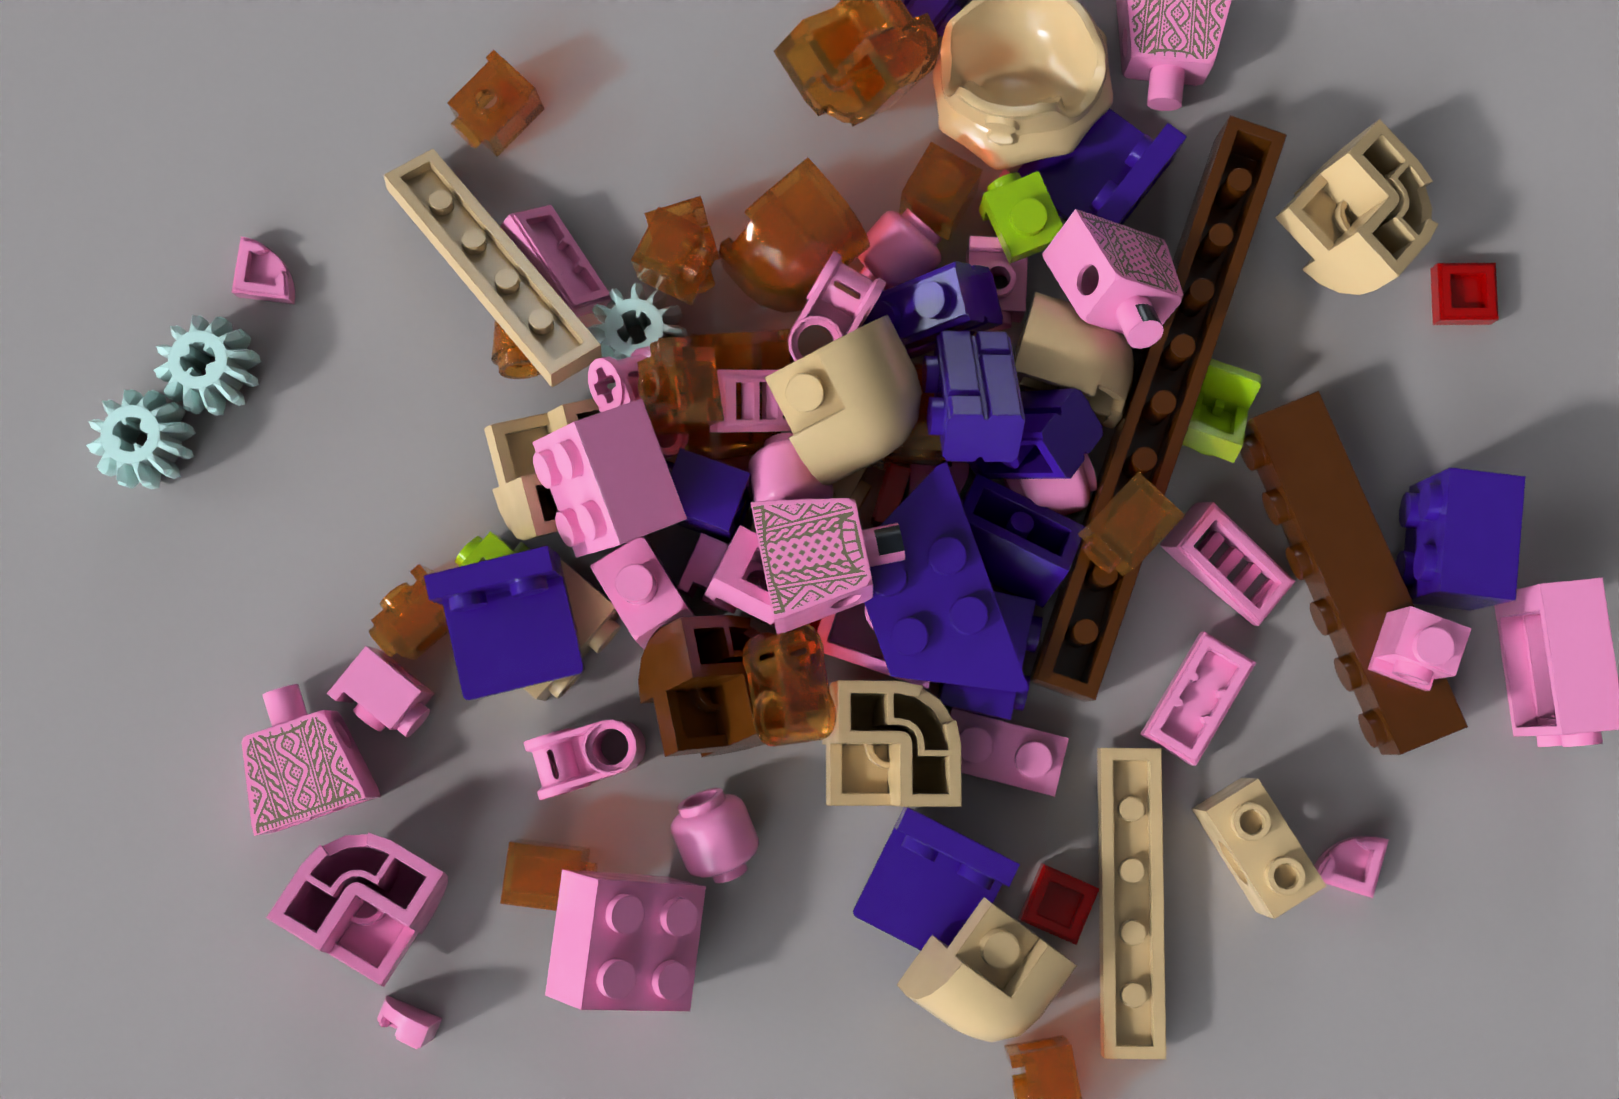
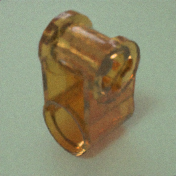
[743,624,836,747]

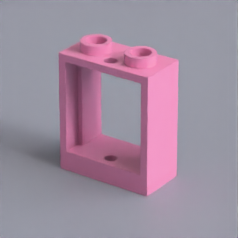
[1494,577,1619,747]

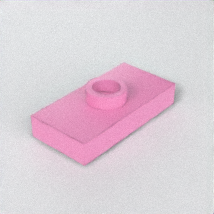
[500,205,611,317]
[1140,631,1256,766]

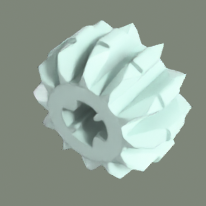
[587,283,688,376]
[153,315,261,416]
[86,389,196,489]

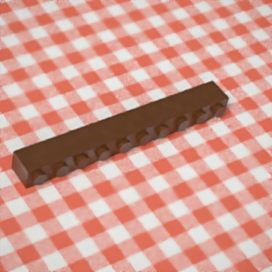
[1030,115,1287,702]

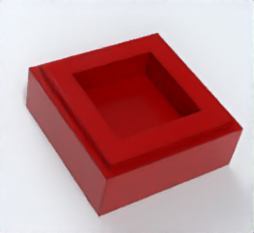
[1430,263,1499,325]
[871,463,911,527]
[1018,863,1099,945]

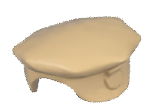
[933,0,1113,170]

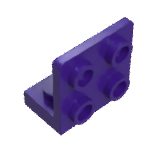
[1017,108,1187,225]
[424,546,585,701]
[853,807,1020,951]

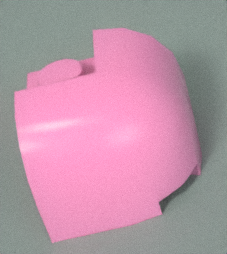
[266,832,448,987]

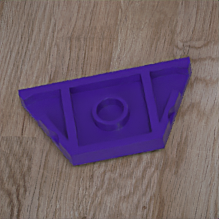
[864,462,1029,693]

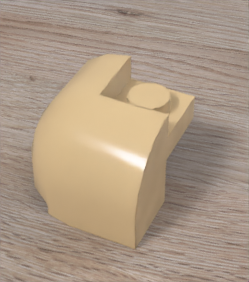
[1275,119,1438,295]
[1014,292,1134,429]
[764,315,923,486]
[484,398,600,540]
[822,680,962,807]
[897,897,1077,1042]

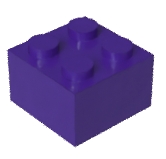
[1395,467,1526,611]

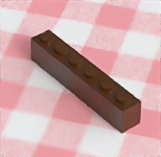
[1240,391,1468,755]

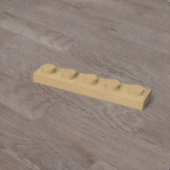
[384,149,602,387]
[1097,748,1166,1059]

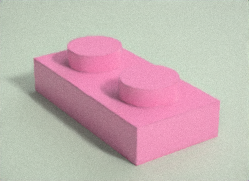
[949,708,1069,797]

